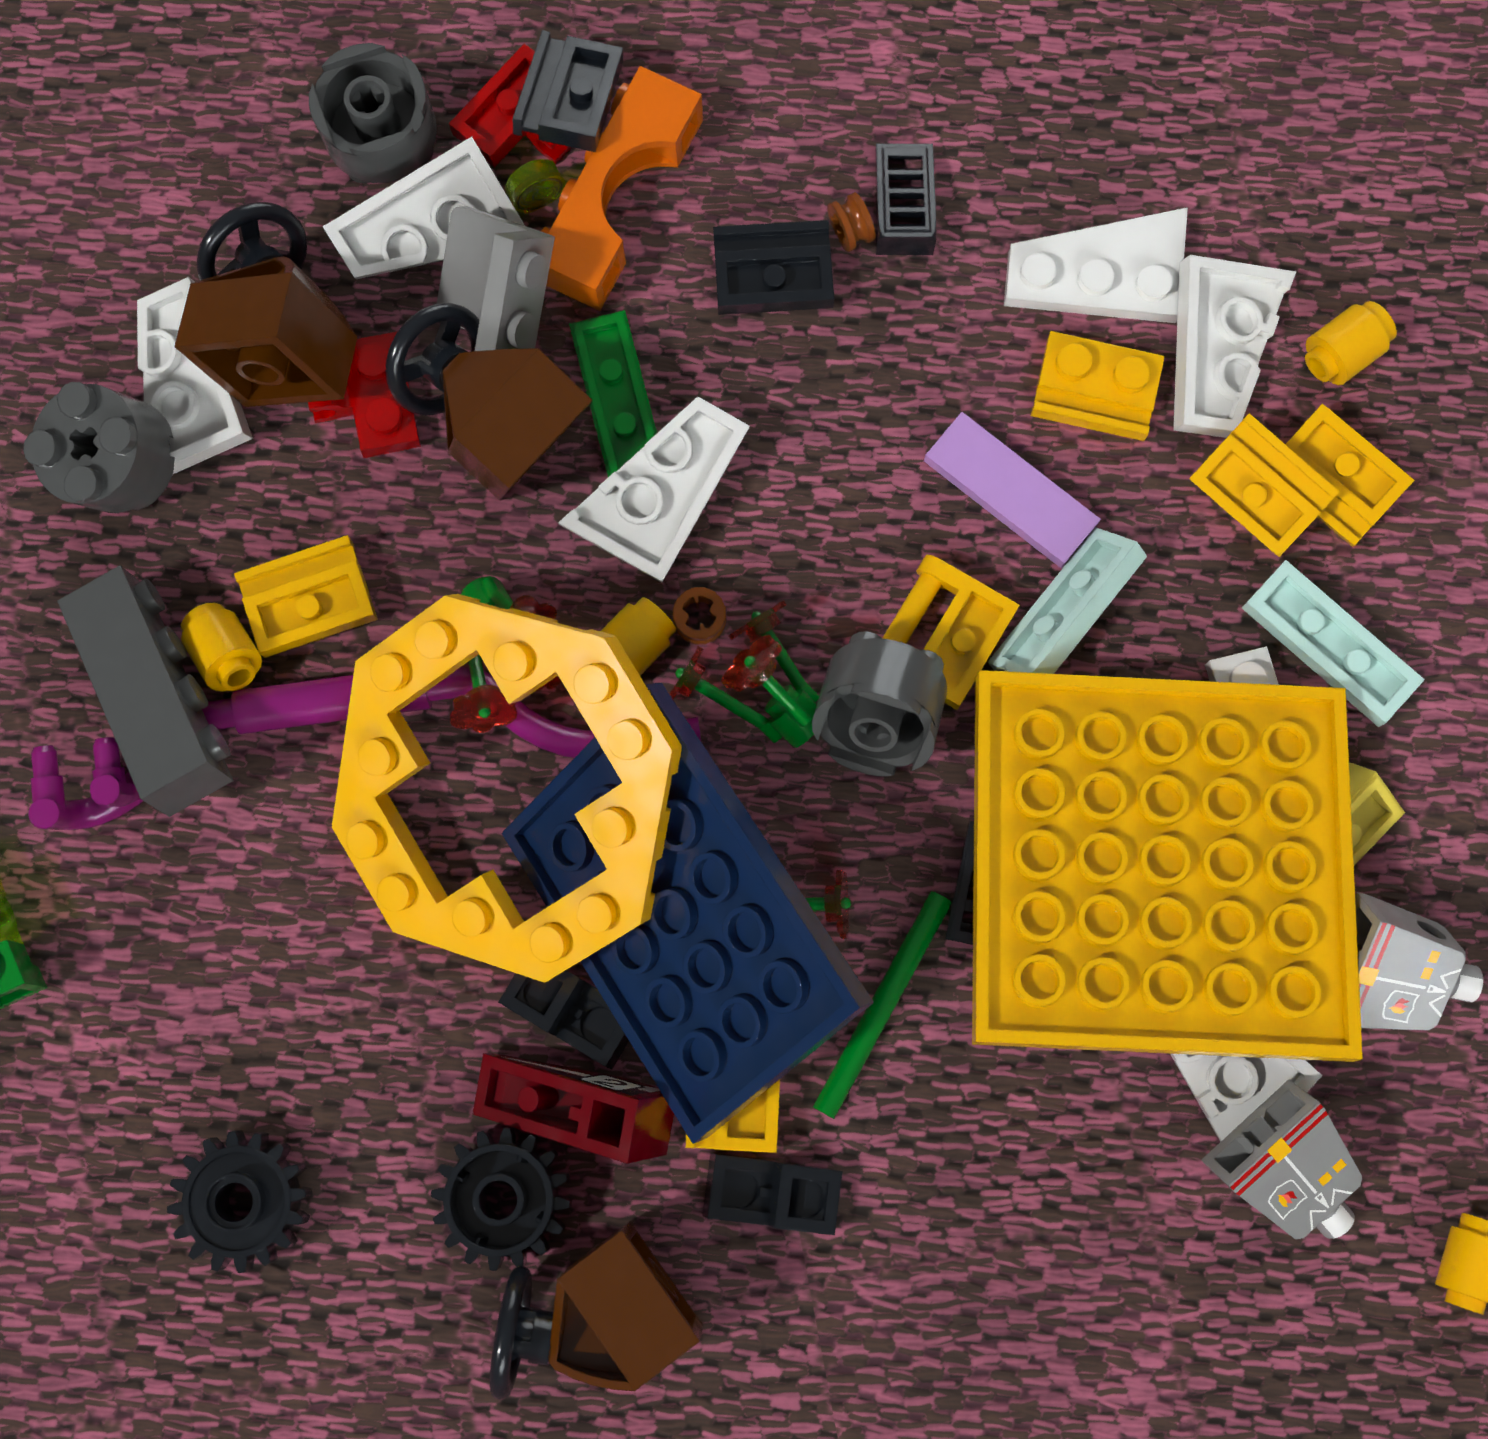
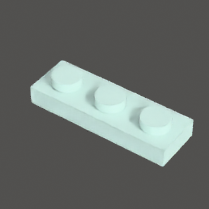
[988,527,1147,674]
[1242,560,1425,727]

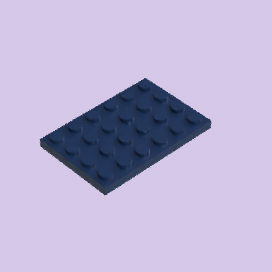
[501,683,874,1144]

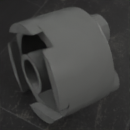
[309,43,437,184]
[23,382,175,514]
[812,631,947,776]

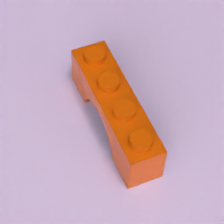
[541,66,703,311]

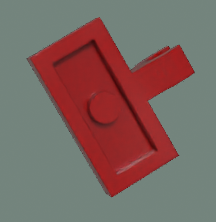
[449,43,571,168]
[308,331,421,458]

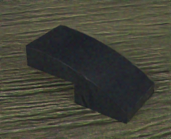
[498,970,629,1070]
[702,1153,843,1235]

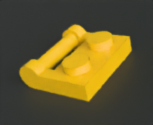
[882,555,1020,710]

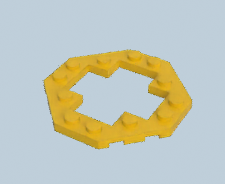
[332,594,682,983]

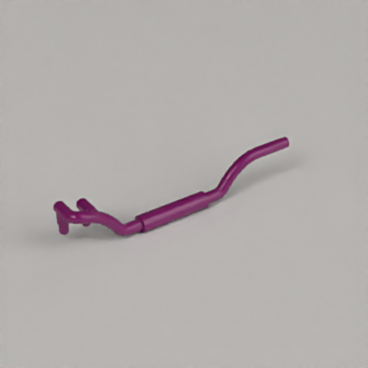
[28,667,702,830]

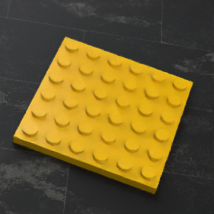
[972,670,1363,1062]

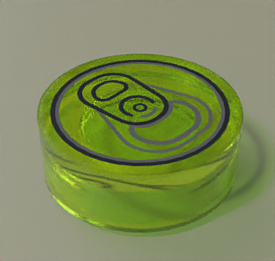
[505,159,566,213]

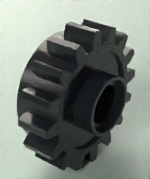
[431,1127,572,1271]
[167,1130,313,1273]

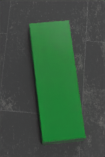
[569,310,657,477]

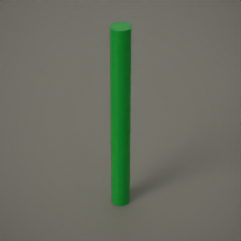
[813,891,952,1119]

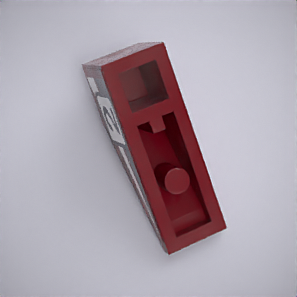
[472,1053,674,1164]

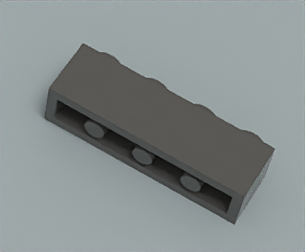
[57,565,234,817]

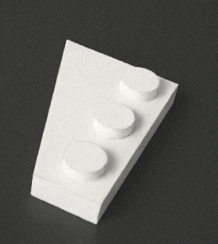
[323,136,525,279]
[1004,207,1188,323]
[1173,255,1296,438]
[137,277,253,474]
[558,397,750,583]
[1170,1054,1323,1142]

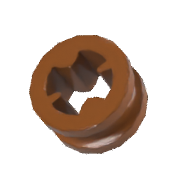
[827,192,876,252]
[673,587,726,645]

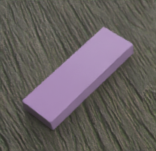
[924,412,1101,569]

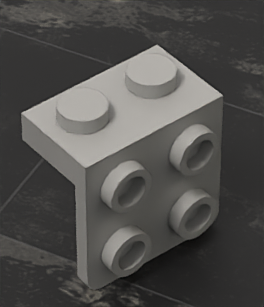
[437,206,555,351]

